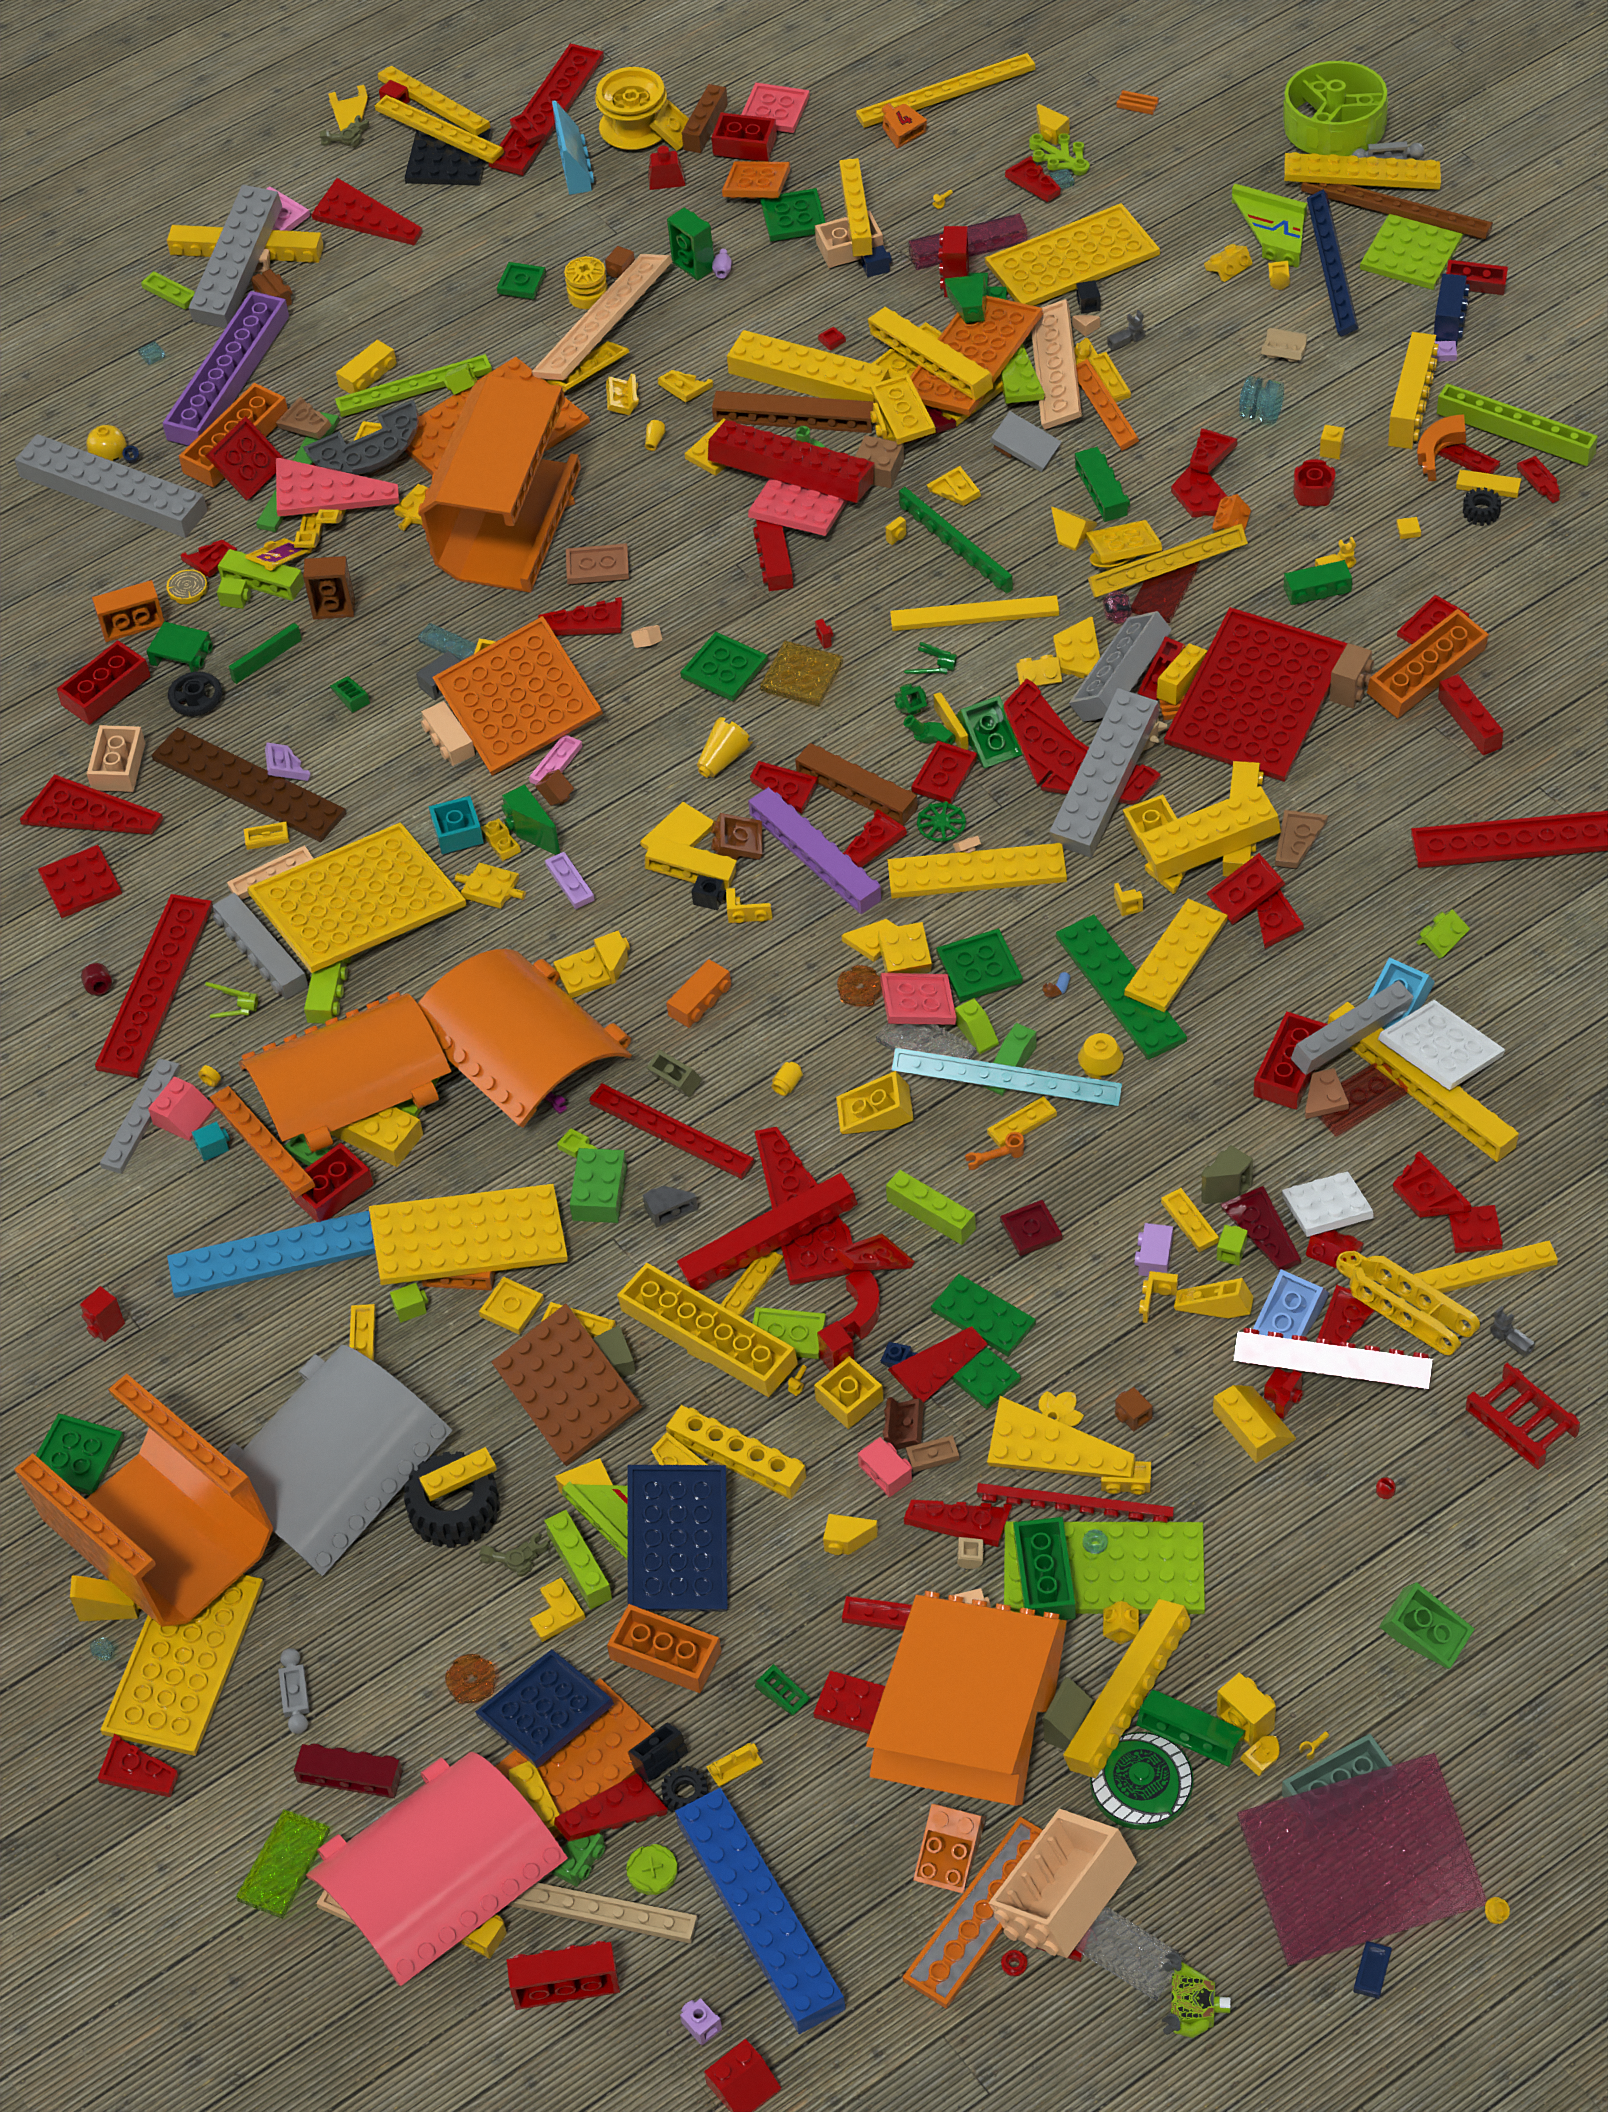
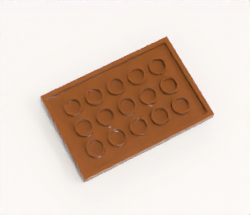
[491,1303,643,1467]

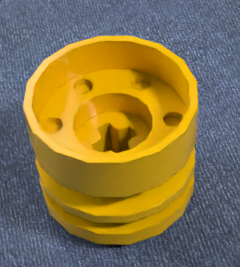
[564,256,608,309]

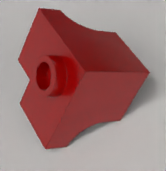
[1264,1367,1304,1420]

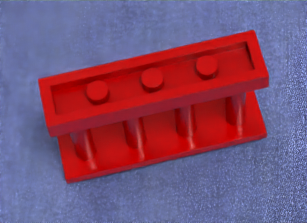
[1465,1363,1580,1470]

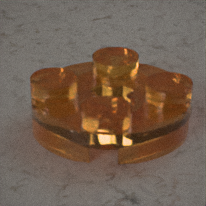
[837,965,882,1007]
[445,1654,496,1704]

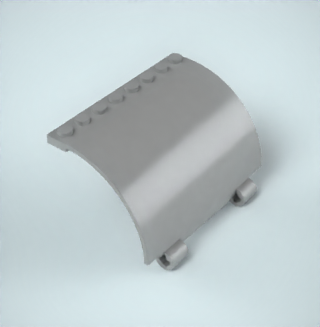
[223,1344,453,1576]

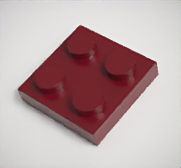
[1000,1199,1062,1256]

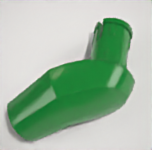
[903,715,956,745]

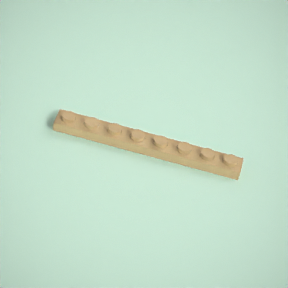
[507,1882,698,1944]

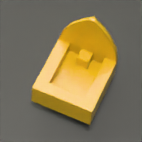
[1268,261,1290,290]
[1240,1735,1280,1776]

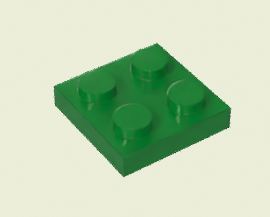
[497,262,546,299]
[953,1347,1021,1410]

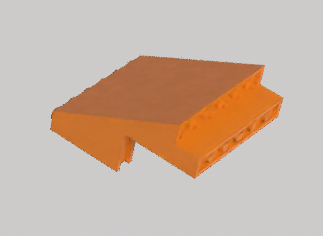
[866,1591,1067,1805]

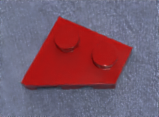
[180,540,237,578]

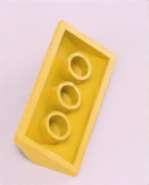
[545,341,630,392]

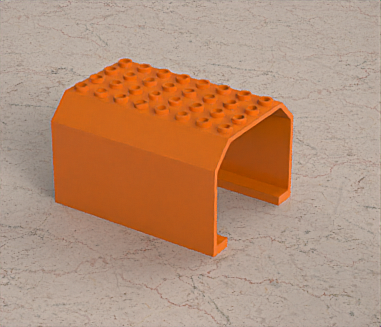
[418,375,581,593]
[14,1373,273,1627]

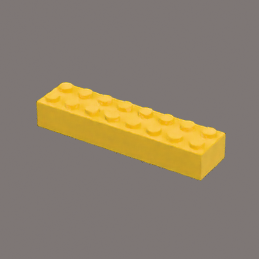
[727,330,890,403]
[617,1262,798,1398]

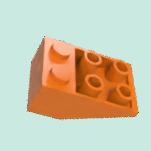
[913,1803,986,1893]

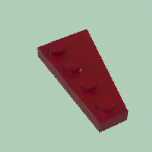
[1220,1186,1302,1272]

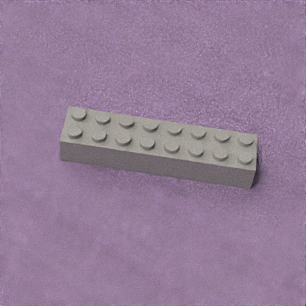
[189,185,282,328]
[1049,688,1159,858]

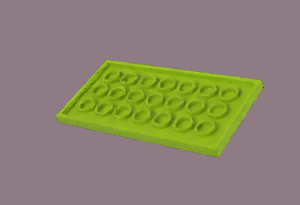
[1004,1521,1205,1614]

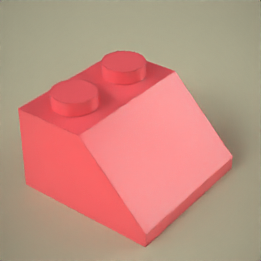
[148,1076,216,1141]

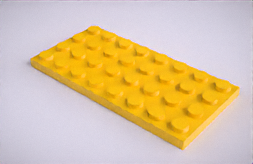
[985,203,1160,306]
[369,1184,567,1285]
[100,1575,264,1756]

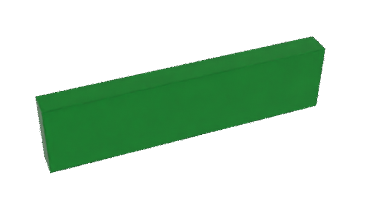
[228,623,302,684]

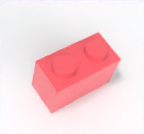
[858,1437,912,1498]

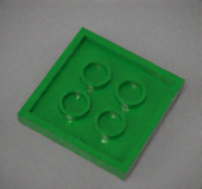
[760,188,826,242]
[680,631,768,701]
[936,928,1023,1002]
[36,1413,124,1495]

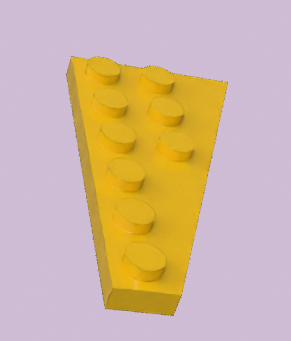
[987,1396,1136,1478]

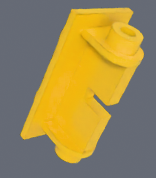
[706,1743,763,1787]

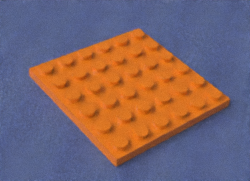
[432,616,603,776]

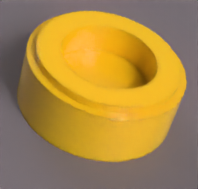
[198,1065,221,1087]

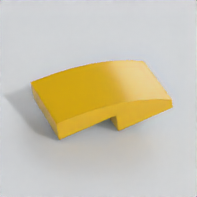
[481,818,521,861]

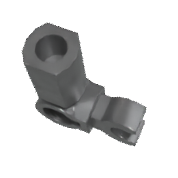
[1107,310,1145,350]
[1490,1306,1535,1358]

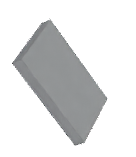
[989,411,1062,472]

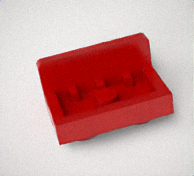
[1306,1229,1364,1268]

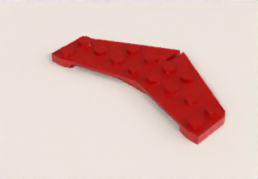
[1004,678,1161,805]

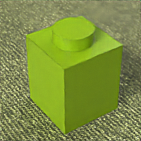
[444,363,477,395]
[217,577,251,609]
[1217,1225,1248,1266]
[390,1283,428,1323]

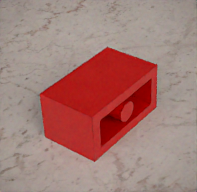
[80,1286,125,1342]
[817,1321,855,1371]

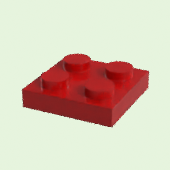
[1447,1205,1503,1253]

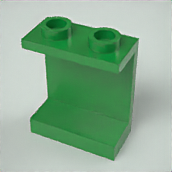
[146,621,213,673]

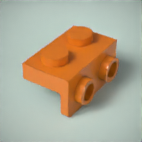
[1212,494,1251,532]

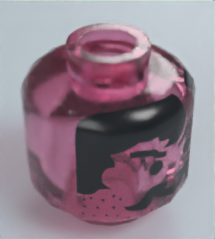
[1103,591,1132,624]

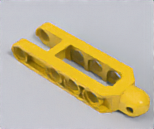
[1336,1251,1480,1355]

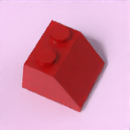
[704,2038,781,2112]

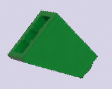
[945,275,987,323]

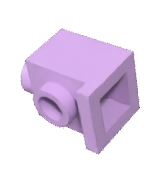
[680,1998,722,2046]

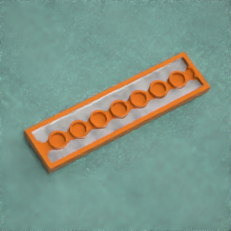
[902,1816,1043,2009]

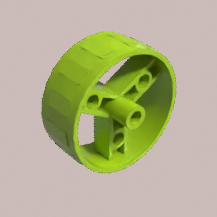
[1283,61,1388,156]

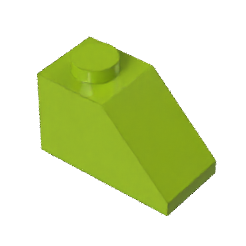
[955,998,999,1054]

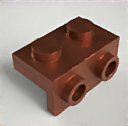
[883,1397,924,1450]

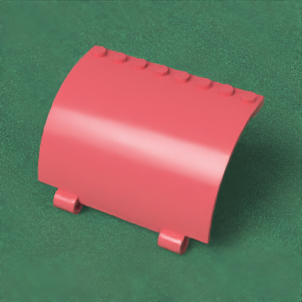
[306,1752,568,1986]

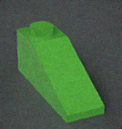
[983,1023,1037,1096]

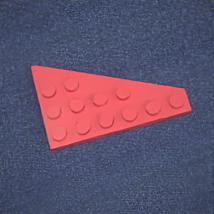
[276,458,399,517]

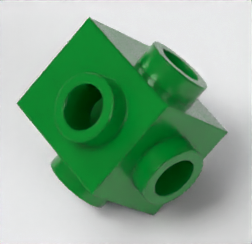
[894,683,928,715]

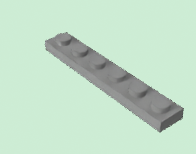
[100,1058,181,1174]

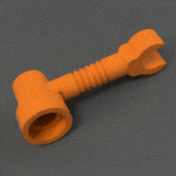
[965,1132,1025,1170]

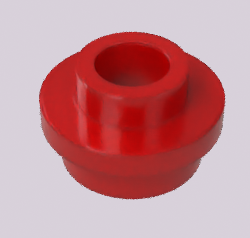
[1001,1950,1027,1977]

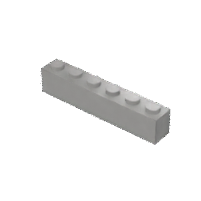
[212,893,308,999]
[1291,980,1414,1075]

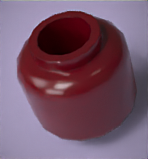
[81,963,112,996]

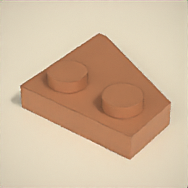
[1305,1068,1349,1119]

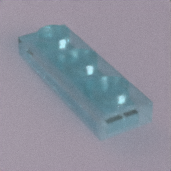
[418,623,477,661]

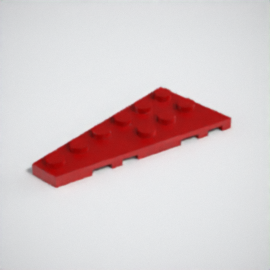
[311,178,423,246]
[20,774,163,834]

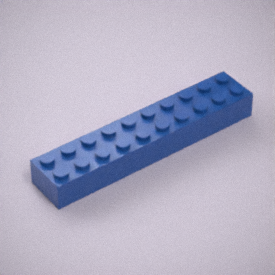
[675,1787,845,2034]

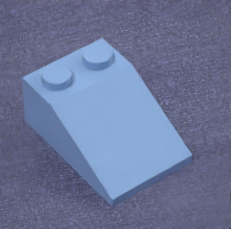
[1253,1269,1329,1339]

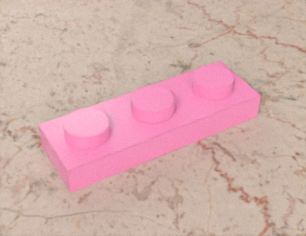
[529,735,583,785]

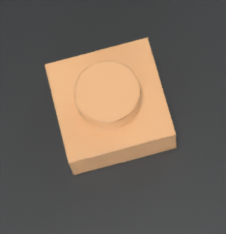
[953,836,981,853]

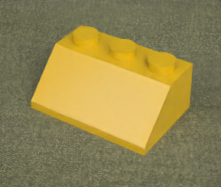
[1213,1385,1296,1463]

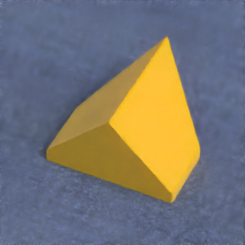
[1051,506,1097,551]

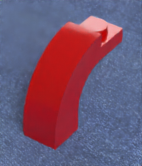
[838,1270,880,1340]

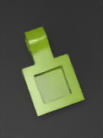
[557,1128,597,1158]

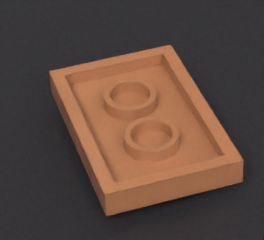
[566,543,629,584]

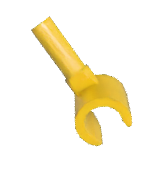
[932,190,953,209]
[788,1365,807,1396]
[1299,1731,1329,1760]

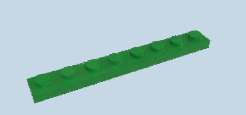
[899,487,1013,594]

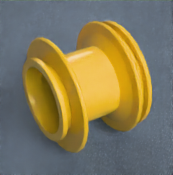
[595,67,667,150]

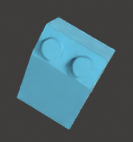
[1367,957,1435,1030]

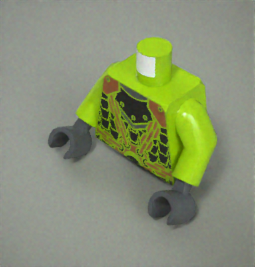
[1162,1952,1231,2038]

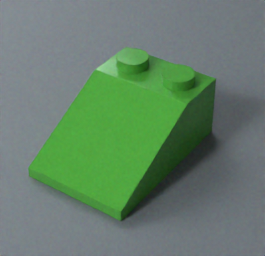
[1379,1582,1475,1669]

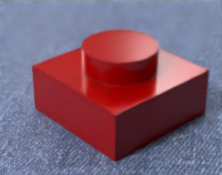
[815,618,833,649]

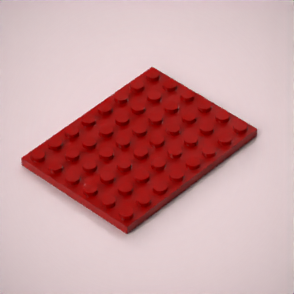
[1164,607,1348,782]

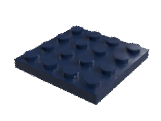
[475,1649,614,1768]

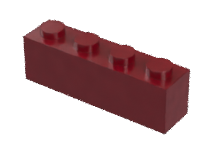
[294,1743,403,1799]

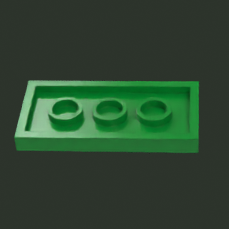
[931,1274,1036,1357]

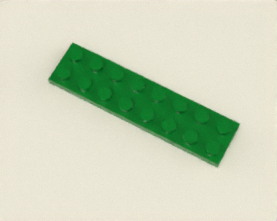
[1056,914,1187,1060]

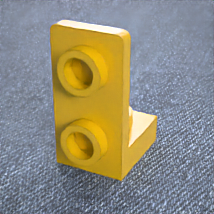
[726,888,772,923]
[1139,1271,1178,1323]

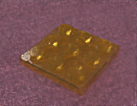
[760,641,843,707]

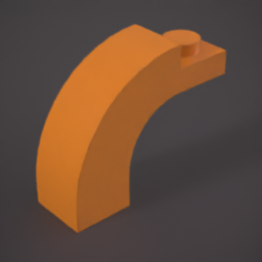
[1417,414,1466,482]

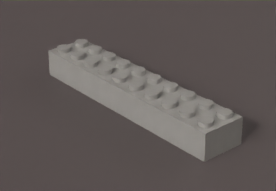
[15,434,207,538]

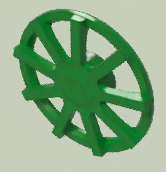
[917,801,966,842]

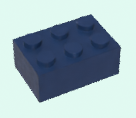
[1434,273,1470,347]

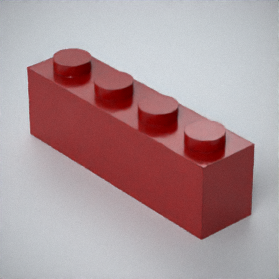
[753,519,793,592]
[1438,674,1504,756]

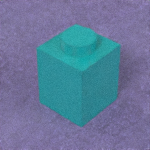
[192,1121,230,1161]

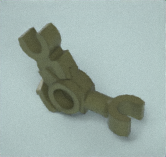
[320,115,369,148]
[479,1533,549,1577]

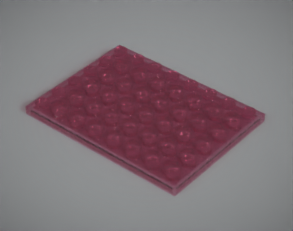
[1236,1753,1487,1967]

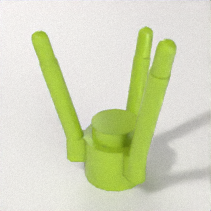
[205,982,258,1018]

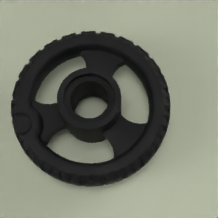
[168,671,222,716]

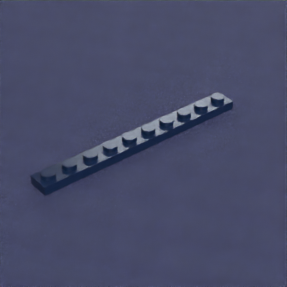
[1307,189,1359,337]

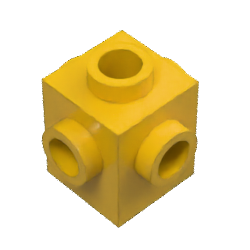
[1103,1601,1139,1645]

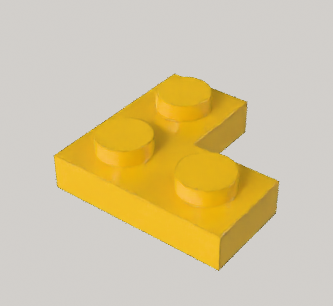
[530,1577,586,1642]

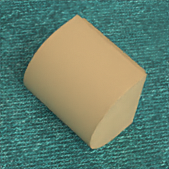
[957,1537,983,1569]

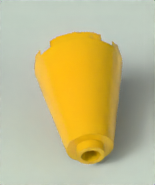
[697,717,753,778]

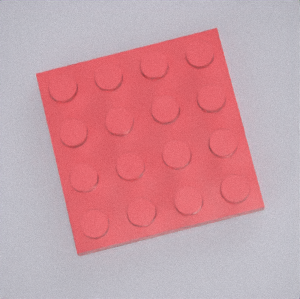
[748,478,848,536]

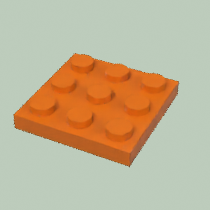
[722,161,791,199]

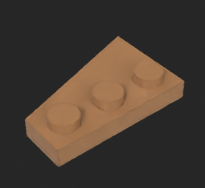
[276,396,332,439]
[1275,810,1328,868]

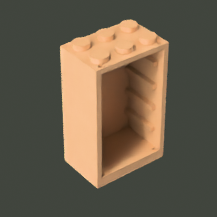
[989,1809,1137,1958]

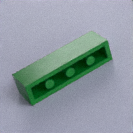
[1075,446,1130,522]
[1136,1689,1245,1767]

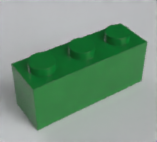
[1283,560,1352,605]

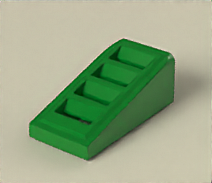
[330,676,370,713]
[754,1664,810,1716]

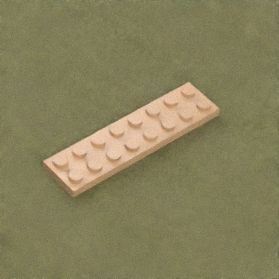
[1031,299,1082,430]

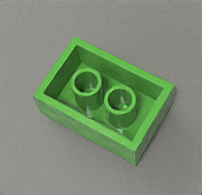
[570,1148,627,1223]

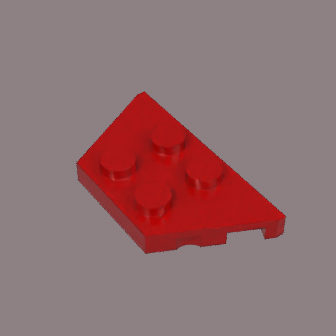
[1171,465,1227,517]
[1393,1151,1471,1218]

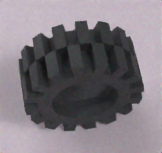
[1463,487,1501,526]
[661,1766,709,1815]

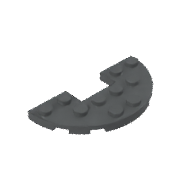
[303,399,419,475]

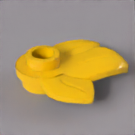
[1038,1391,1084,1427]

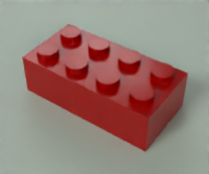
[56,640,151,725]
[1253,1011,1328,1110]
[506,1941,620,2010]

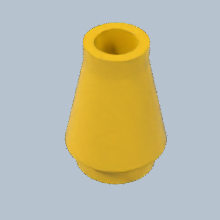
[644,420,666,451]

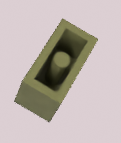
[646,1049,703,1098]

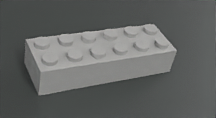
[1069,611,1171,722]

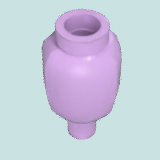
[712,249,731,279]

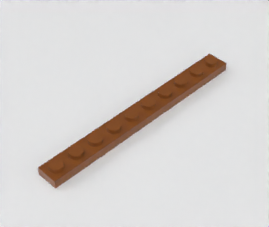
[1301,182,1493,239]

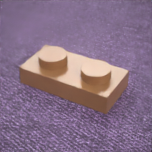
[906,1435,960,1472]

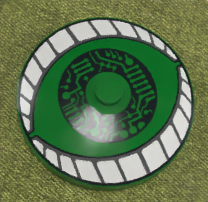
[1090,1732,1193,1830]

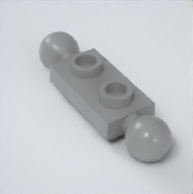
[1352,141,1424,159]
[278,1648,310,1734]

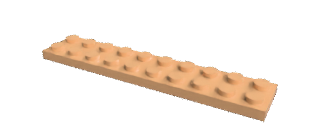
[532,254,673,380]

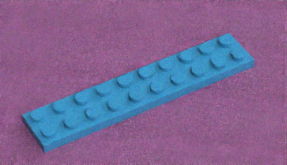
[167,1211,375,1298]

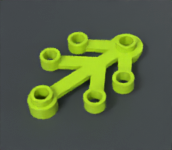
[1029,133,1090,176]

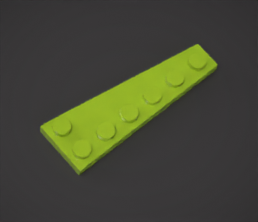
[1001,343,1044,404]

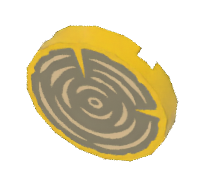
[166,569,208,604]

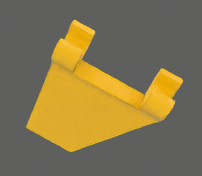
[328,85,368,131]

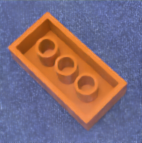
[607,1604,721,1693]

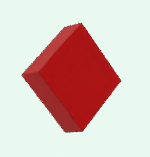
[818,326,846,351]

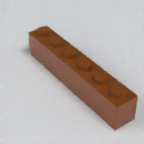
[795,743,918,826]

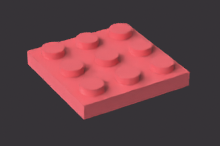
[741,82,810,133]
[880,973,956,1025]

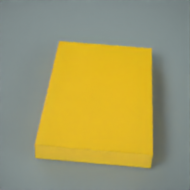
[640,802,713,850]

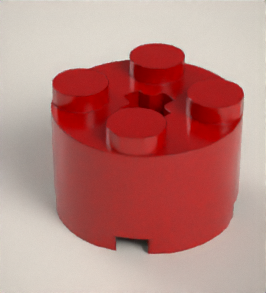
[1293,459,1336,506]

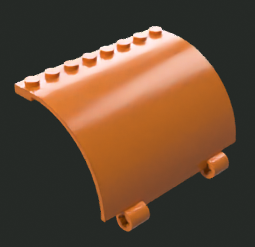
[418,949,632,1128]
[238,992,451,1153]

